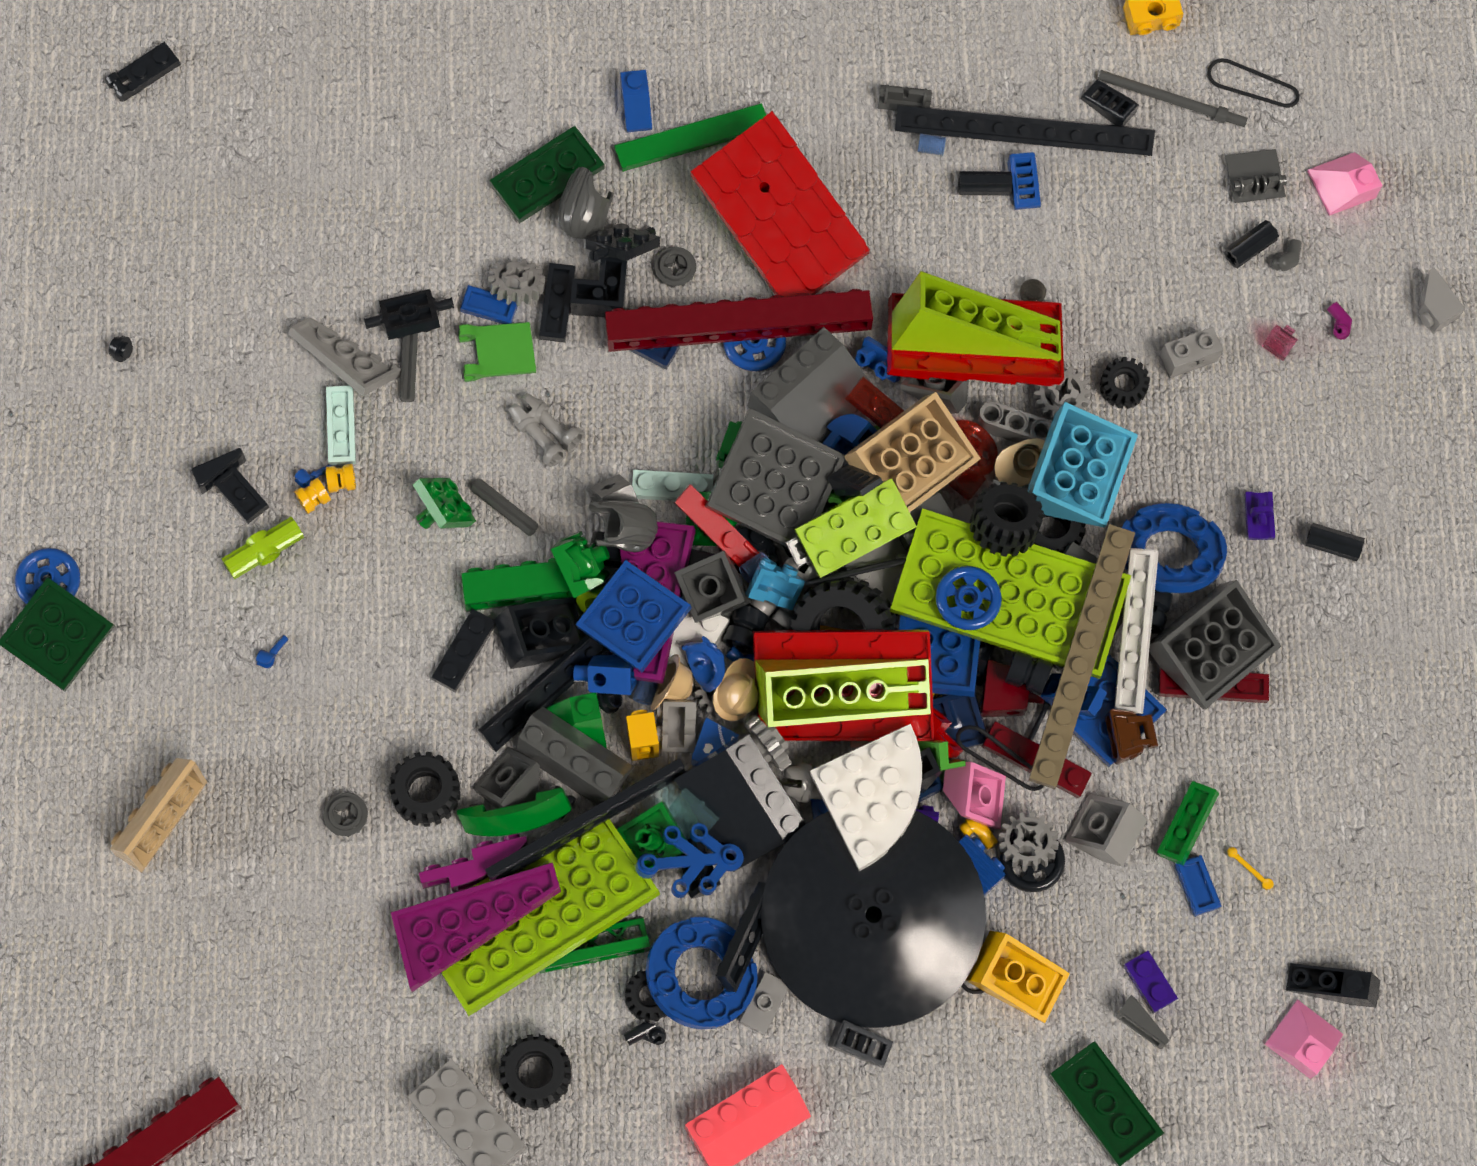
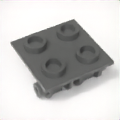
[1225,149,1287,203]

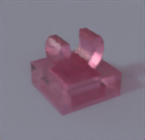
[1262,324,1298,361]

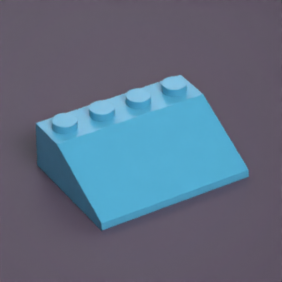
[1028,402,1138,528]

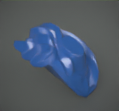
[681,636,725,692]

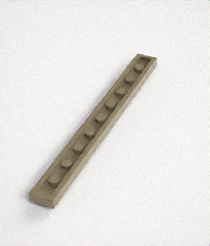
[1028,524,1135,789]

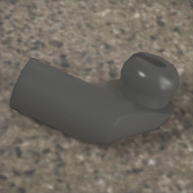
[1272,239,1302,271]

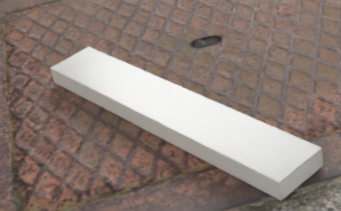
[1114,548,1159,714]

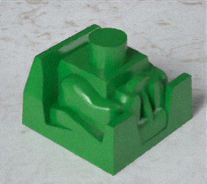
[551,531,610,598]

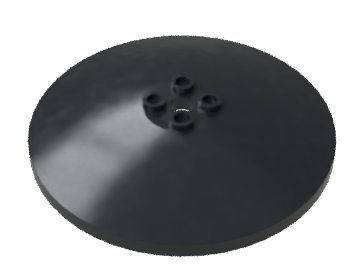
[761,811,986,1028]

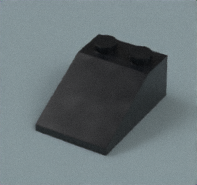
[494,597,587,669]

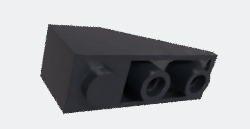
[1286,963,1381,1008]

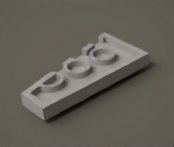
[288,317,401,396]

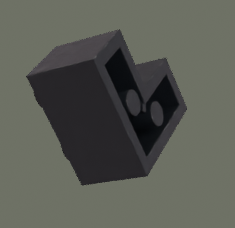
[570,257,628,317]

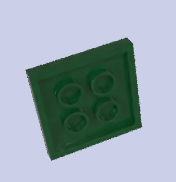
[0,577,115,692]

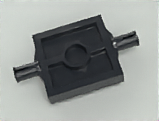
[586,224,660,262]
[364,289,454,340]

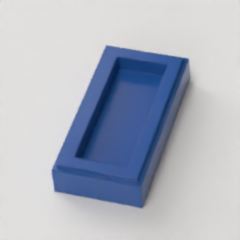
[460,285,518,324]
[1174,855,1222,917]

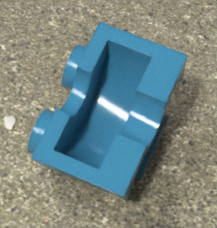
[745,557,806,610]

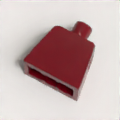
[981,660,1044,717]

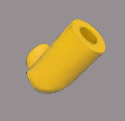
[959,818,999,850]

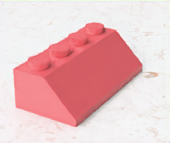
[685,1064,811,1166]

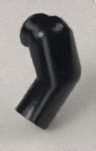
[623,1022,666,1046]

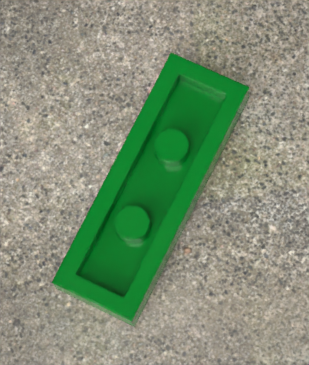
[1157,781,1219,866]

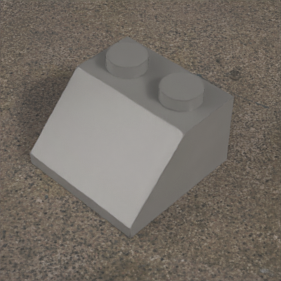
[1065,793,1147,867]

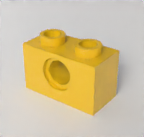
[1123,0,1184,35]
[626,710,659,761]

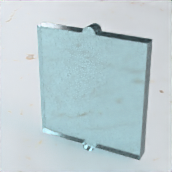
[668,788,720,840]

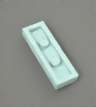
[326,386,356,466]
[632,470,714,501]

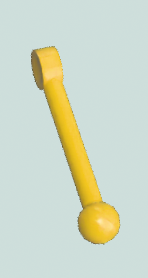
[1227,847,1274,890]

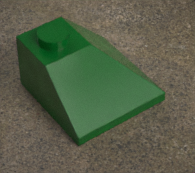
[546,693,607,748]

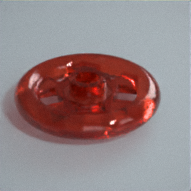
[956,420,998,476]

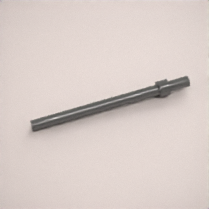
[1098,70,1248,128]

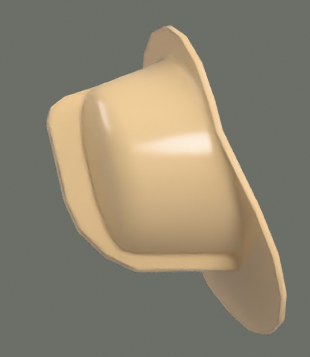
[994,438,1045,487]
[651,654,694,710]
[713,659,759,721]

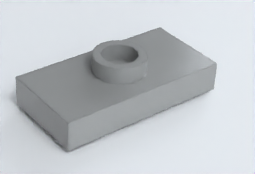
[740,972,789,1036]

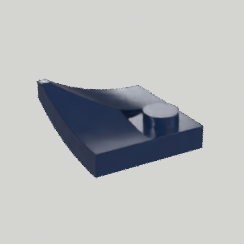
[933,695,987,748]

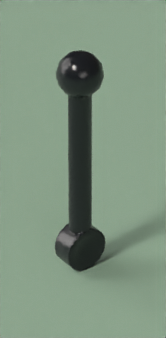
[1028,702,1050,741]

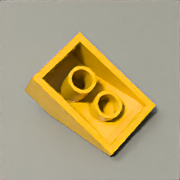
[966,930,1070,1023]

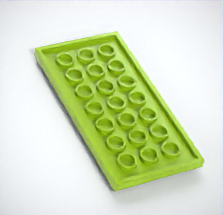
[890,508,1131,679]
[441,819,660,1016]

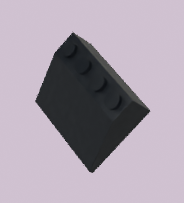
[674,733,806,872]

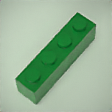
[461,558,573,612]

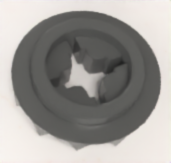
[654,247,696,288]
[323,793,368,837]

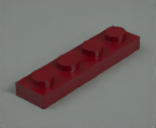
[1158,668,1269,703]
[981,721,1092,798]

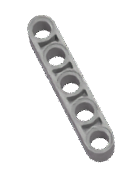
[977,401,1052,443]

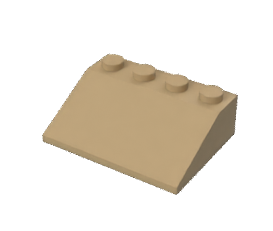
[844,392,981,512]
[110,758,207,873]

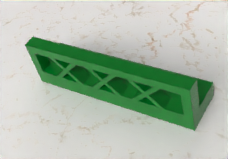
[540,918,650,974]

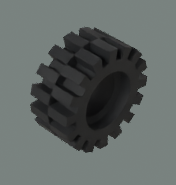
[1100,357,1150,409]
[625,970,667,1022]

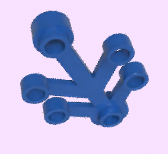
[635,823,744,898]

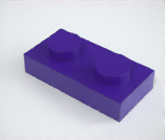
[1123,951,1178,1014]

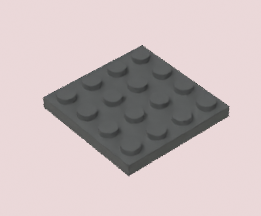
[705,408,845,553]

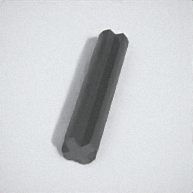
[400,333,418,402]
[471,478,538,536]

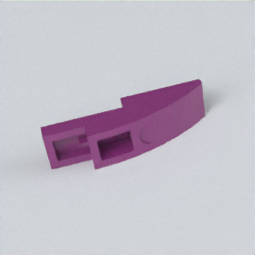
[419,834,528,893]

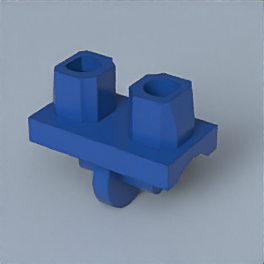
[855,336,900,383]

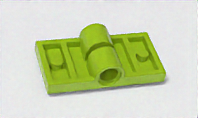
[794,478,917,578]

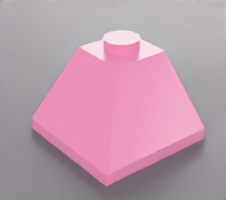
[1307,152,1383,216]
[943,762,1006,829]
[1265,1000,1343,1079]

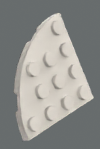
[810,724,922,871]

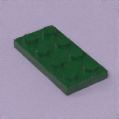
[489,126,605,224]
[1049,1041,1164,1166]

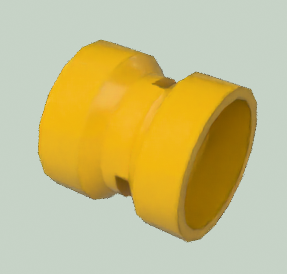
[326,463,356,493]
[294,478,331,514]

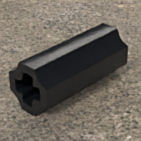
[958,171,1012,196]
[1224,220,1279,268]
[1305,523,1365,562]

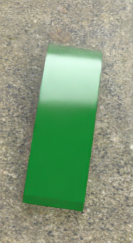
[457,787,572,837]

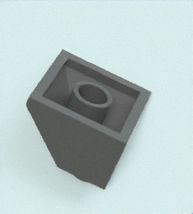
[900,377,969,414]
[674,551,751,623]
[473,747,540,809]

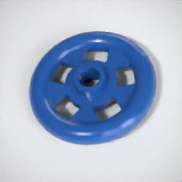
[723,337,786,371]
[15,548,80,604]
[936,566,1002,630]

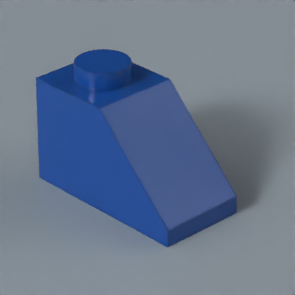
[620,70,652,133]

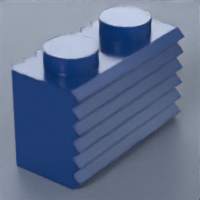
[959,834,1006,897]

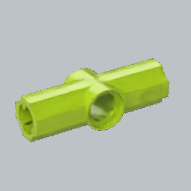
[221,517,304,580]

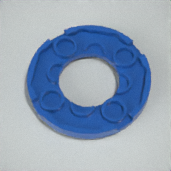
[1122,503,1227,593]
[646,917,758,1029]

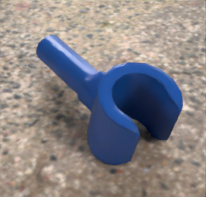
[295,465,331,488]
[256,635,289,668]

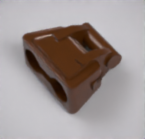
[1105,709,1158,765]

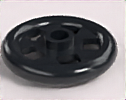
[999,834,1065,892]

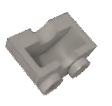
[657,699,696,753]

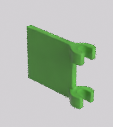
[458,322,536,382]

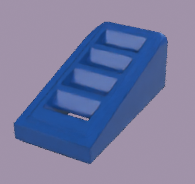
[1007,152,1041,210]

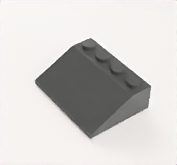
[747,327,877,443]
[1149,580,1281,709]

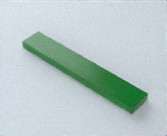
[614,103,766,172]

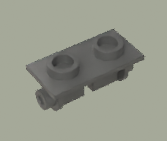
[878,84,932,111]

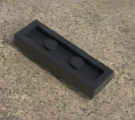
[539,263,576,343]
[431,608,496,693]

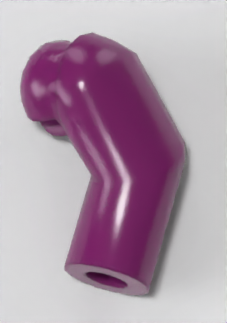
[1327,302,1352,340]

